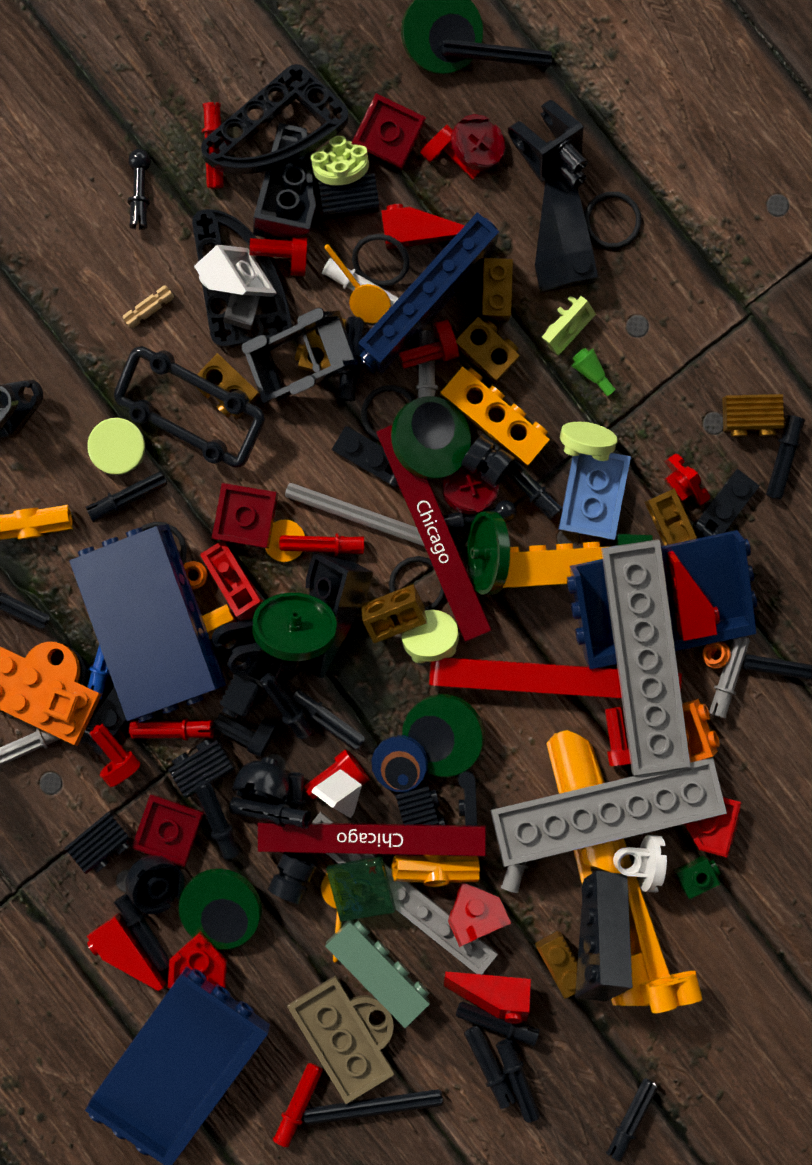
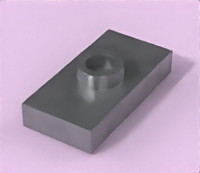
[223,293,260,330]

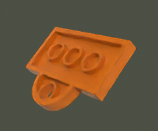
[0,642,102,746]

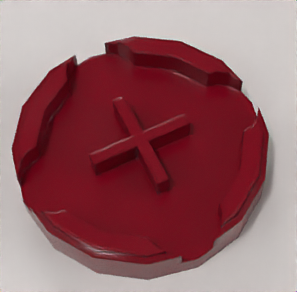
[451,114,505,171]
[442,466,499,515]

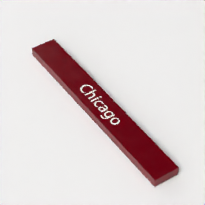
[376,425,491,641]
[258,822,486,856]

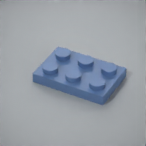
[558,453,631,540]

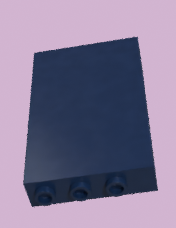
[358,212,499,376]
[69,524,226,723]
[567,530,757,669]
[85,966,270,1165]

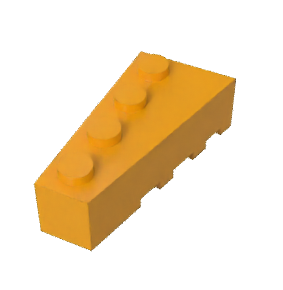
[503,542,606,588]

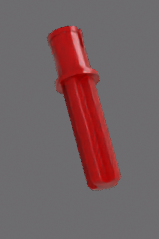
[202,102,223,189]
[279,533,364,556]
[129,718,214,741]
[272,1063,322,1148]

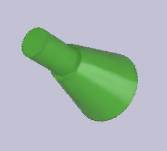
[571,348,615,396]

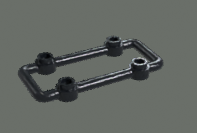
[114,346,265,468]

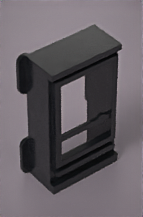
[242,308,359,403]

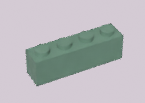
[325,918,430,1028]

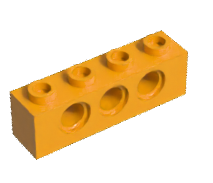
[440,366,550,467]

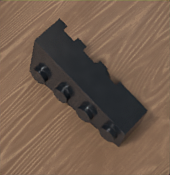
[575,871,632,1001]

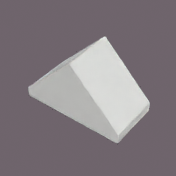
[311,769,362,818]

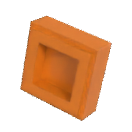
[42,686,81,723]

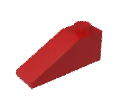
[381,204,465,250]
[200,541,263,621]
[668,551,720,641]
[87,913,167,991]
[444,972,531,1024]

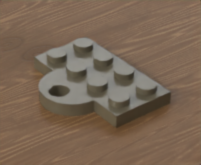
[287,975,395,1104]

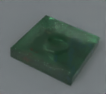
[326,856,396,922]

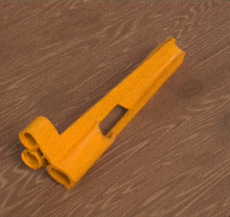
[546,730,703,1013]

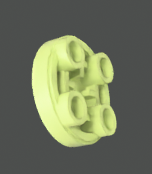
[311,136,369,185]
[88,418,145,475]
[560,422,617,461]
[401,610,459,663]

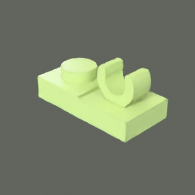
[542,296,596,355]

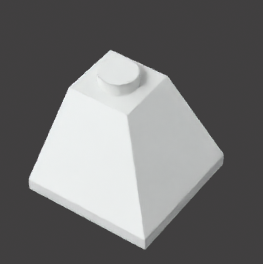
[194,245,277,297]

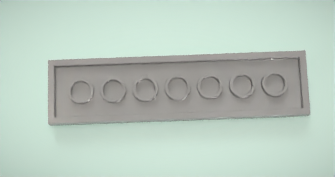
[601,539,691,776]
[490,758,727,867]

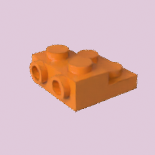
[682,698,720,763]

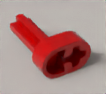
[420,124,481,180]
[249,237,307,277]
[398,320,459,369]
[605,707,631,766]
[89,724,141,787]
[304,749,370,800]

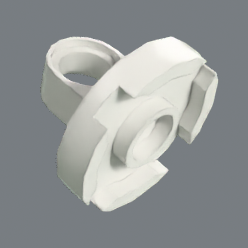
[613,835,667,893]

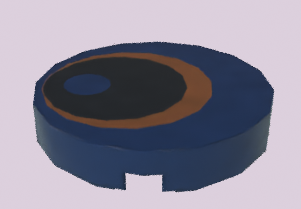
[371,735,428,792]

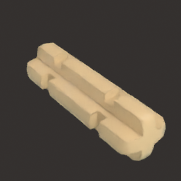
[123,285,174,328]

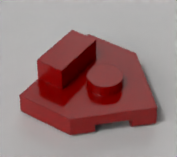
[664,453,710,506]
[684,797,742,858]
[448,882,511,947]
[168,931,227,989]

